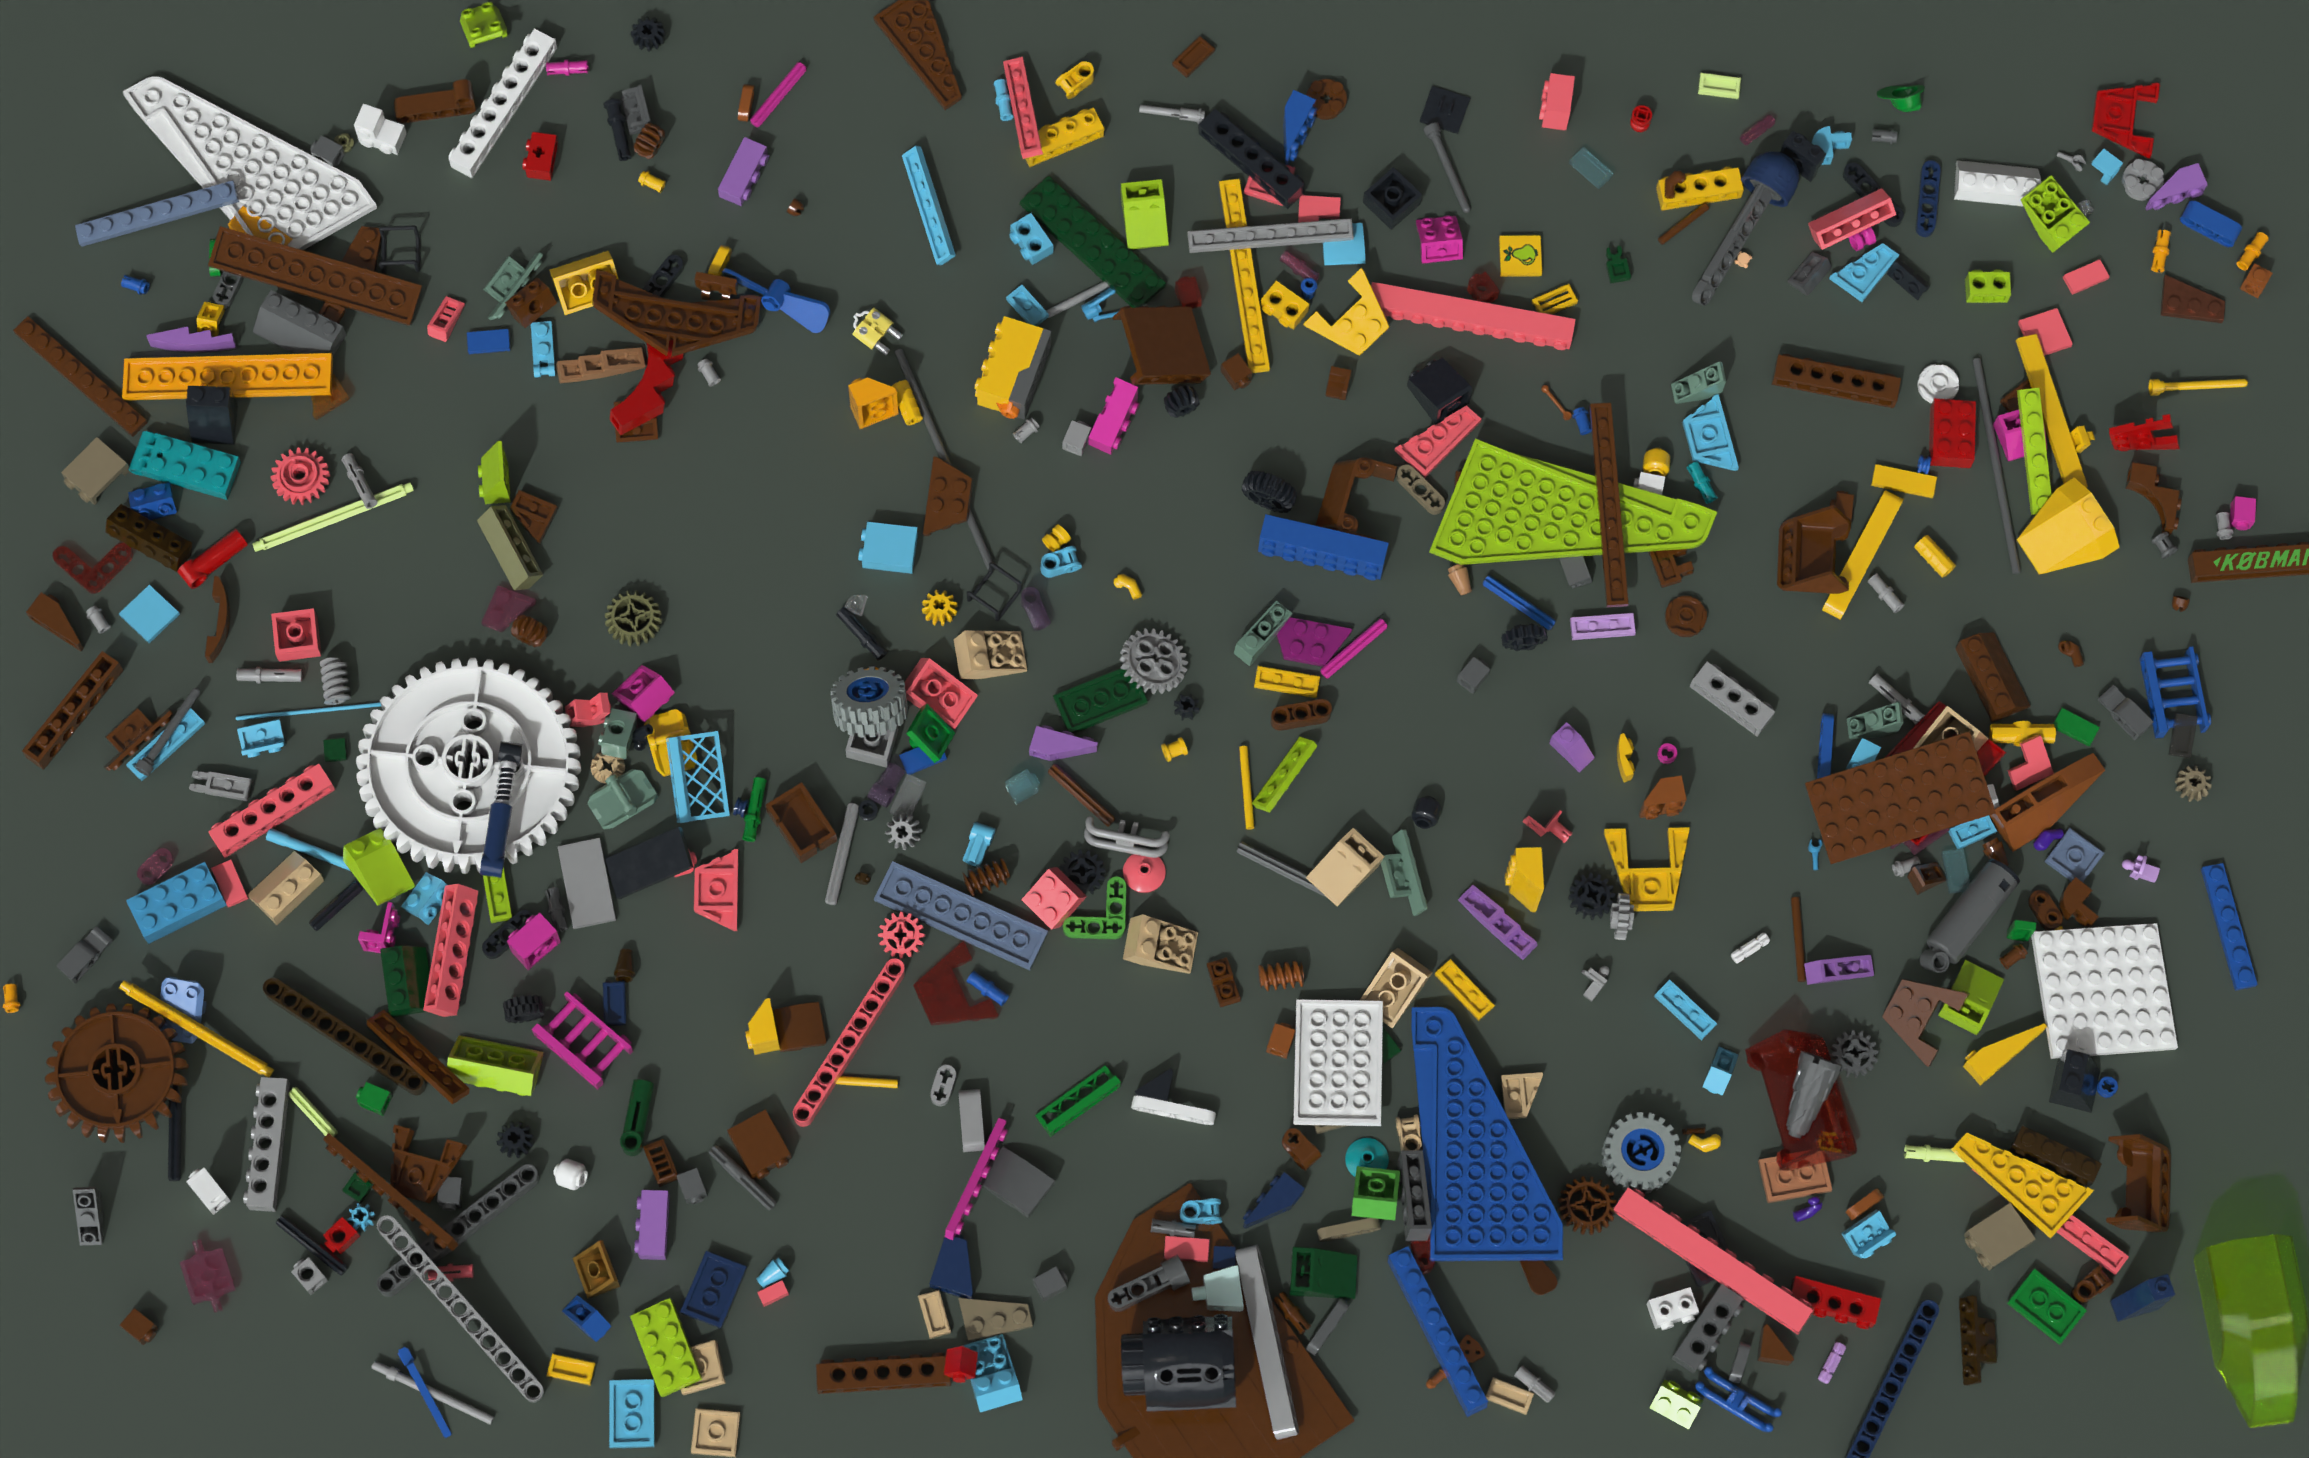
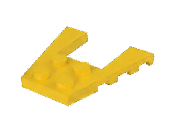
[1604,827,1690,911]

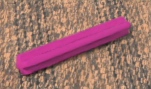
[750,62,806,128]
[1320,619,1388,679]

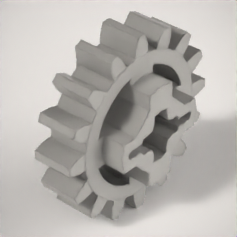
[1610,893,1634,940]

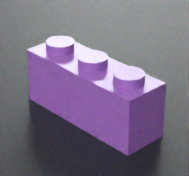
[718,137,769,206]
[635,1190,670,1260]

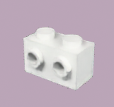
[1646,1287,1699,1330]

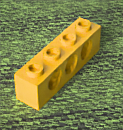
[1656,167,1744,211]

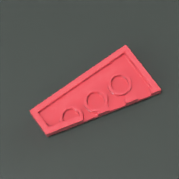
[1394,406,1482,478]

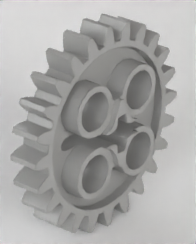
[1119,628,1188,694]

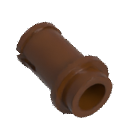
[1999,944,2028,970]

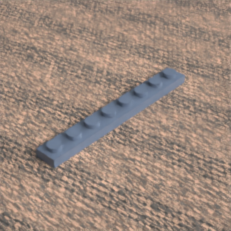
[75,180,239,247]

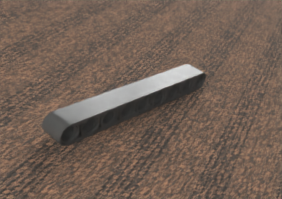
[376,1164,540,1297]

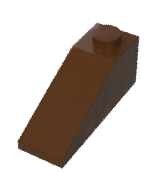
[26,592,84,652]

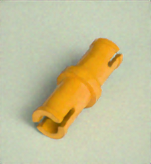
[2151,230,2171,273]
[2237,232,2269,271]

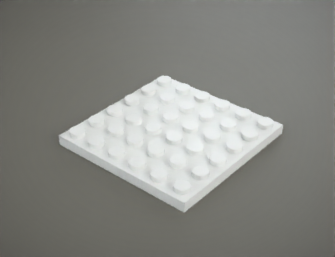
[2031,923,2178,1059]

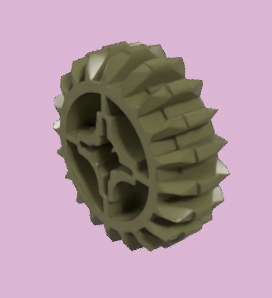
[605,590,662,647]

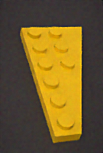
[1951,1133,2094,1239]

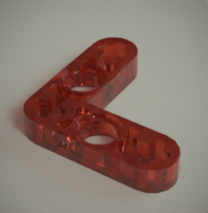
[52,543,133,594]

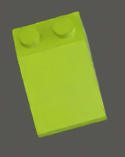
[478,441,511,504]
[343,828,415,906]

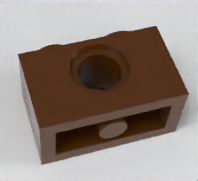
[505,278,557,328]

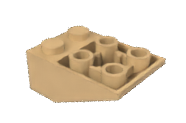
[954,630,1027,679]
[1306,828,1385,907]
[1123,914,1198,974]

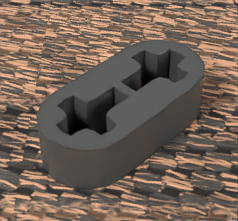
[1728,1341,1751,1384]

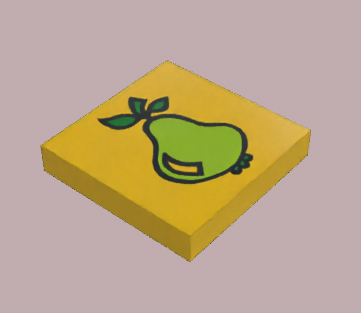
[1499,235,1542,277]

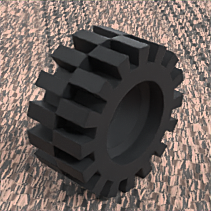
[503,995,544,1023]

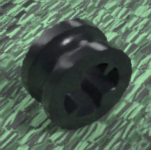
[859,800,878,821]

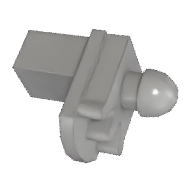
[1581,966,1610,1002]

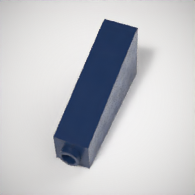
[2110,1274,2175,1322]

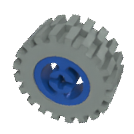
[830,666,908,738]
[1601,1112,1681,1194]

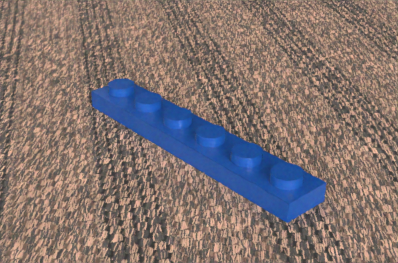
[2201,863,2258,991]

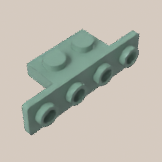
[483,252,543,320]
[1381,829,1427,916]

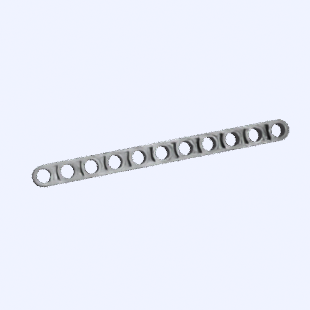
[377,1215,544,1403]

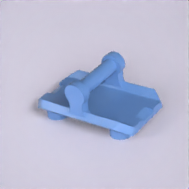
[159,977,207,1044]

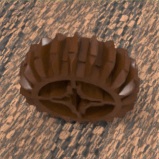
[1558,1176,1617,1235]

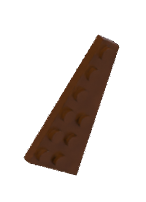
[874,0,962,110]

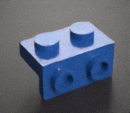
[128,482,177,520]

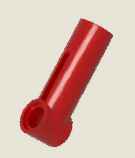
[178,529,248,589]

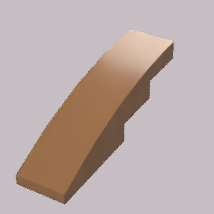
[556,348,645,383]

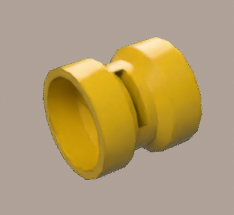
[1042,524,1071,552]

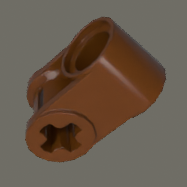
[1282,1128,1322,1171]
[2071,1265,2115,1304]

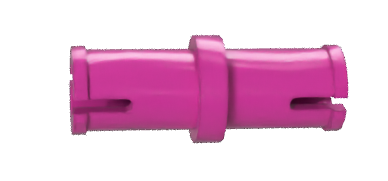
[546,59,589,76]

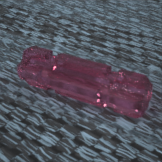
[1740,115,1775,145]

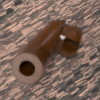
[1665,170,1686,199]
[2058,640,2084,667]

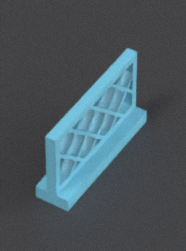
[666,731,730,823]

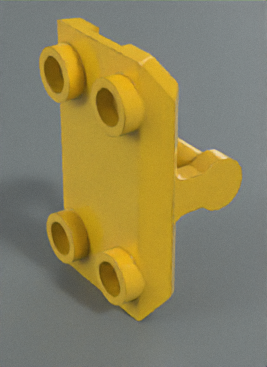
[644,709,697,777]

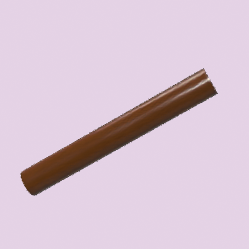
[1658,203,1709,245]

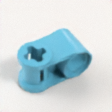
[1040,546,1082,578]
[1180,1198,1222,1224]

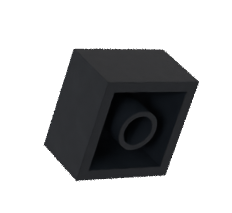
[1363,167,1422,230]

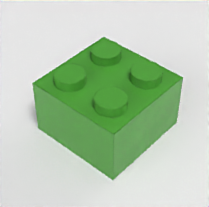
[1351,1166,1400,1221]

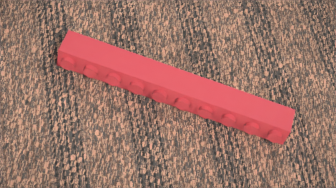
[1371,282,1576,350]
[1613,1188,1813,1335]

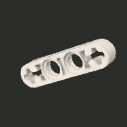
[1131,1096,1216,1125]

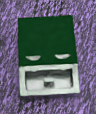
[1290,1247,1357,1299]

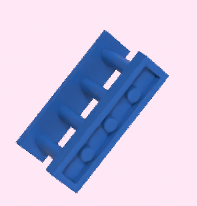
[2139,647,2211,739]

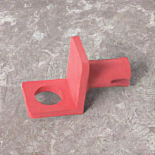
[1523,810,1573,843]

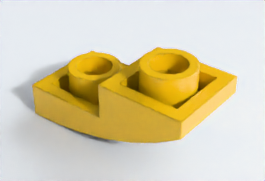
[1617,733,1635,783]

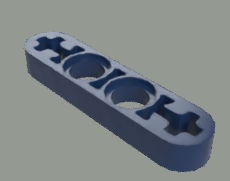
[1916,160,1941,237]

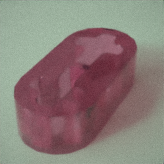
[137,848,174,885]

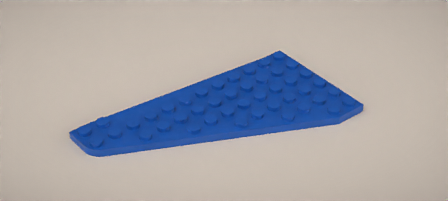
[1411,1007,1563,1261]

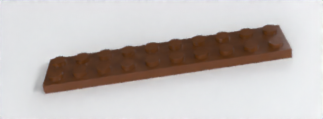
[208,226,422,326]

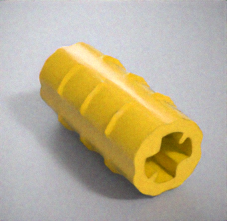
[891,380,923,426]
[1914,535,1956,578]

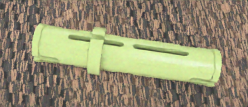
[1904,1144,1964,1162]

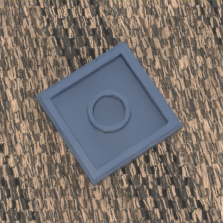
[2045,828,2104,882]

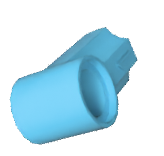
[963,822,996,867]

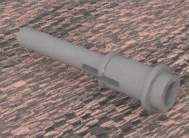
[1139,104,1205,124]

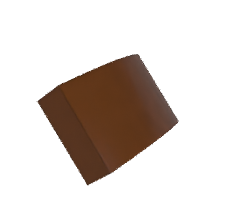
[1206,957,1241,1008]

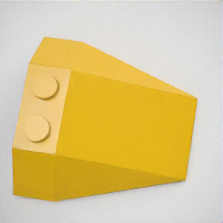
[2016,477,2120,575]

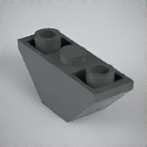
[73,1187,104,1246]

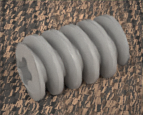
[320,658,351,705]

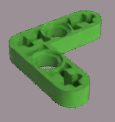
[1063,876,1126,939]

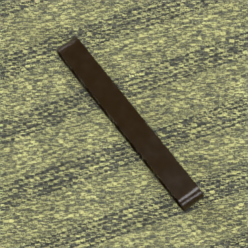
[263,978,426,1095]

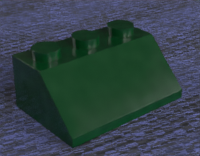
[380,945,430,1017]

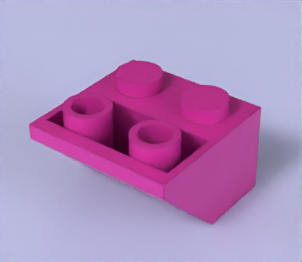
[1993,410,2047,462]

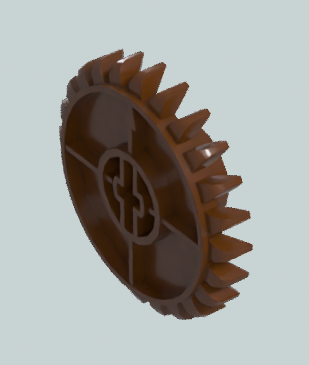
[45,1003,189,1143]

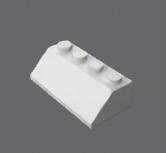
[1954,160,2041,206]

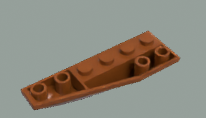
[1990,753,2105,852]

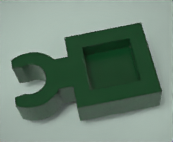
[1606,246,1631,284]

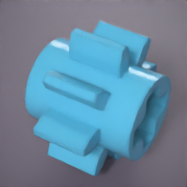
[347,1203,376,1232]

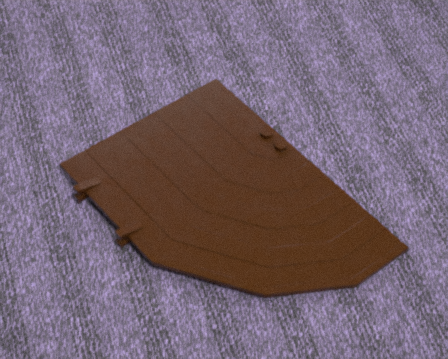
[1095,1183,1355,1458]

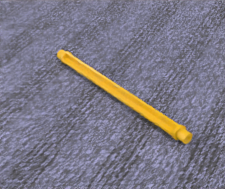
[119,980,274,1078]

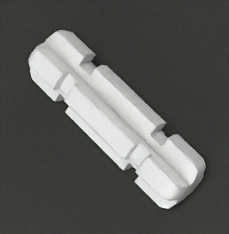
[1731,933,1770,963]

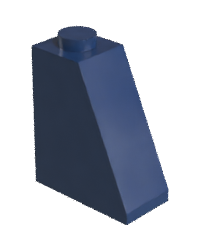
[929,1234,973,1299]

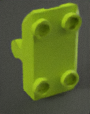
[460,2,507,48]

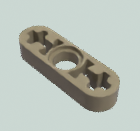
[1396,465,1445,515]
[1317,1218,1381,1242]

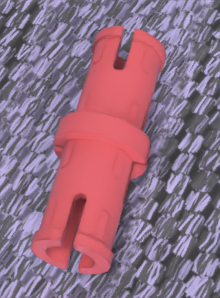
[428,1263,474,1281]

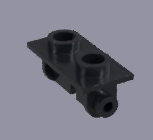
[1887,260,1930,301]

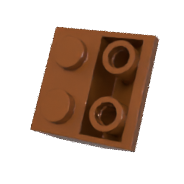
[1639,775,1687,820]

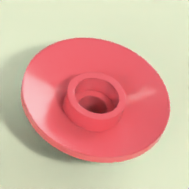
[1123,854,1166,893]

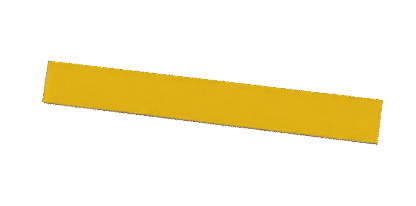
[2016,334,2088,488]

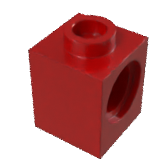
[323,1217,360,1255]

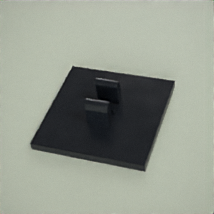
[1419,86,1471,134]

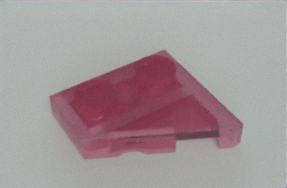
[481,586,536,633]

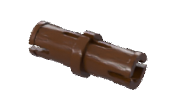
[1273,1291,1311,1335]

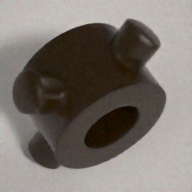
[854,872,871,885]

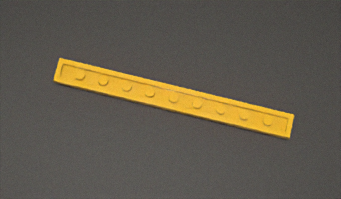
[1219,179,1270,373]

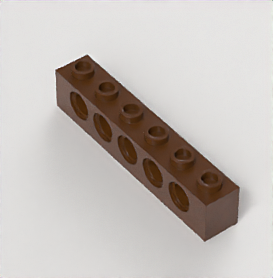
[1772,354,1901,408]
[22,651,124,770]
[816,1353,951,1394]

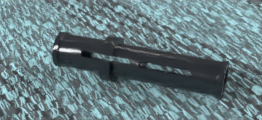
[836,606,887,661]

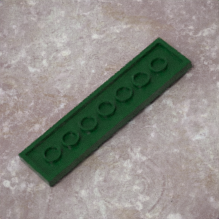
[1019,176,1166,308]

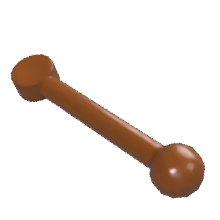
[1541,385,1572,420]

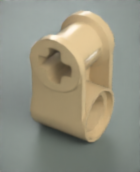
[1396,1114,1422,1151]

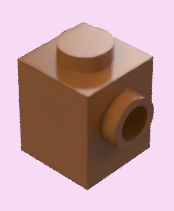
[2240,263,2273,299]

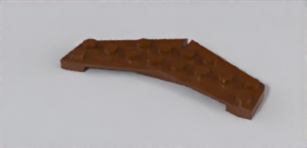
[592,270,761,357]

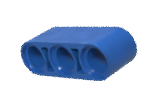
[2180,201,2242,247]

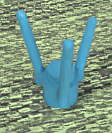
[1081,288,1119,322]

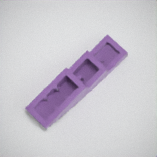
[147,327,237,352]
[1458,885,1538,960]

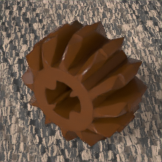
[634,123,665,159]
[510,615,548,647]

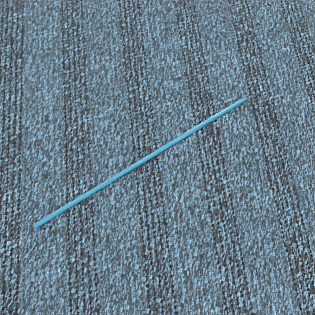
[235,702,381,720]

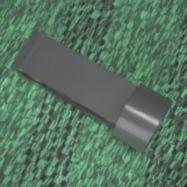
[1108,1255,1190,1312]

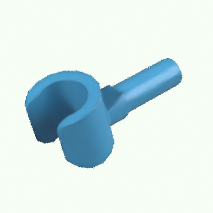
[1808,839,1822,870]

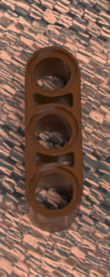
[1270,699,1332,731]

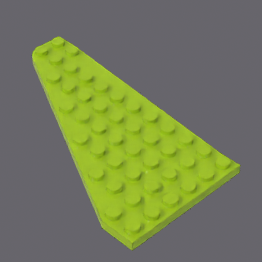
[1429,439,1717,565]

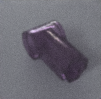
[1020,587,1051,631]
[867,763,906,808]

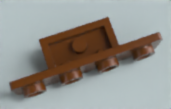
[104,708,173,771]

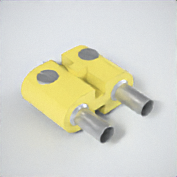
[852,307,903,355]

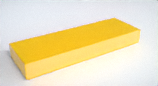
[1871,464,1937,498]
[1254,666,1320,698]
[1434,959,1495,1021]

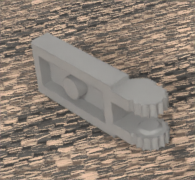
[189,771,252,801]

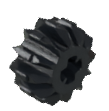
[631,16,666,52]
[1164,385,1200,418]
[496,1121,534,1158]

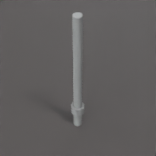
[371,1360,494,1425]

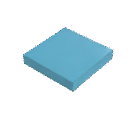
[119,585,180,643]

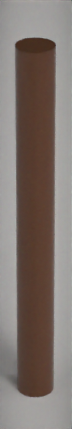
[1791,897,1806,982]

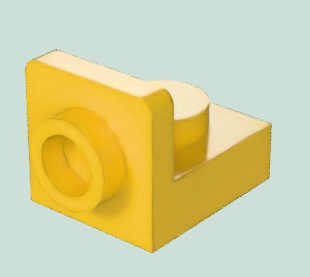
[197,302,225,336]

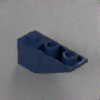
[1243,1172,1305,1229]

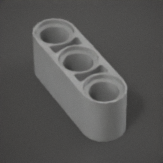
[958,1089,985,1152]

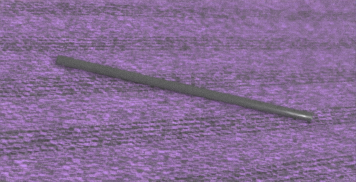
[1972,358,2021,574]

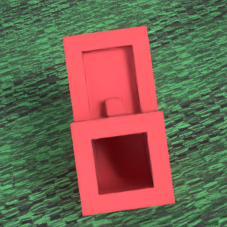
[565,693,611,727]

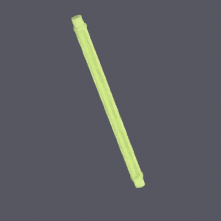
[252,482,414,552]

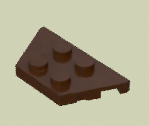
[923,456,973,536]

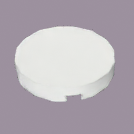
[1917,364,1959,403]

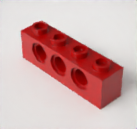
[1790,1276,1881,1329]

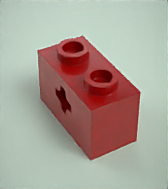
[523,132,558,181]

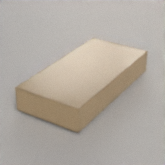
[918,1290,951,1339]
[1485,1377,1534,1415]

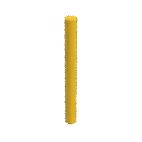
[1239,746,1254,830]

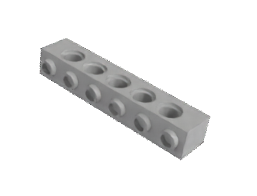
[244,1077,290,1212]

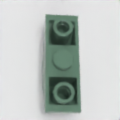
[1671,361,1726,404]
[1847,702,1903,739]

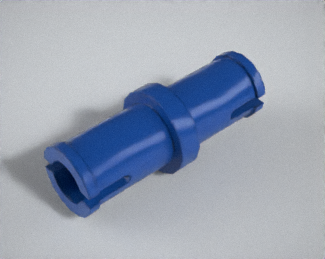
[966,971,1009,1006]

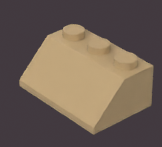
[247,851,324,925]

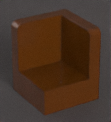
[1325,366,1351,400]

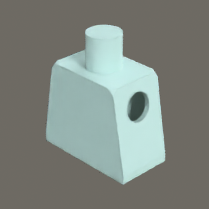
[1192,1265,1244,1311]

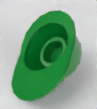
[1877,85,1925,112]

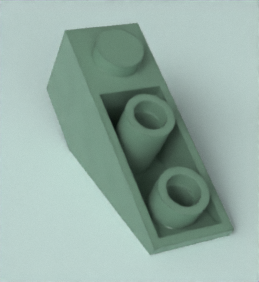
[1234,600,1293,666]

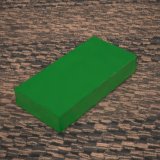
[2053,708,2100,747]
[2006,920,2036,942]

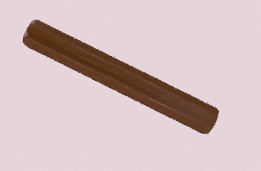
[1048,764,1115,827]

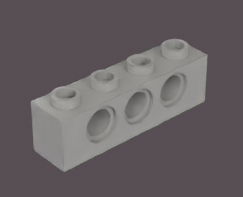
[1690,662,1775,737]

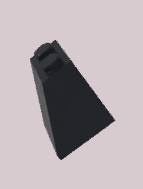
[1407,357,1473,425]
[186,385,238,445]
[2049,1049,2100,1113]

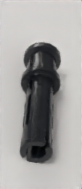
[603,99,632,161]

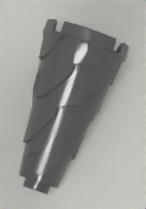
[1786,1051,1843,1139]

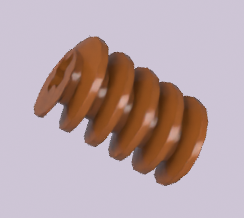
[1258,960,1304,992]

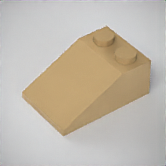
[1360,948,1433,1028]

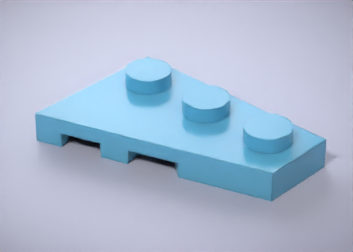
[1829,243,1899,302]

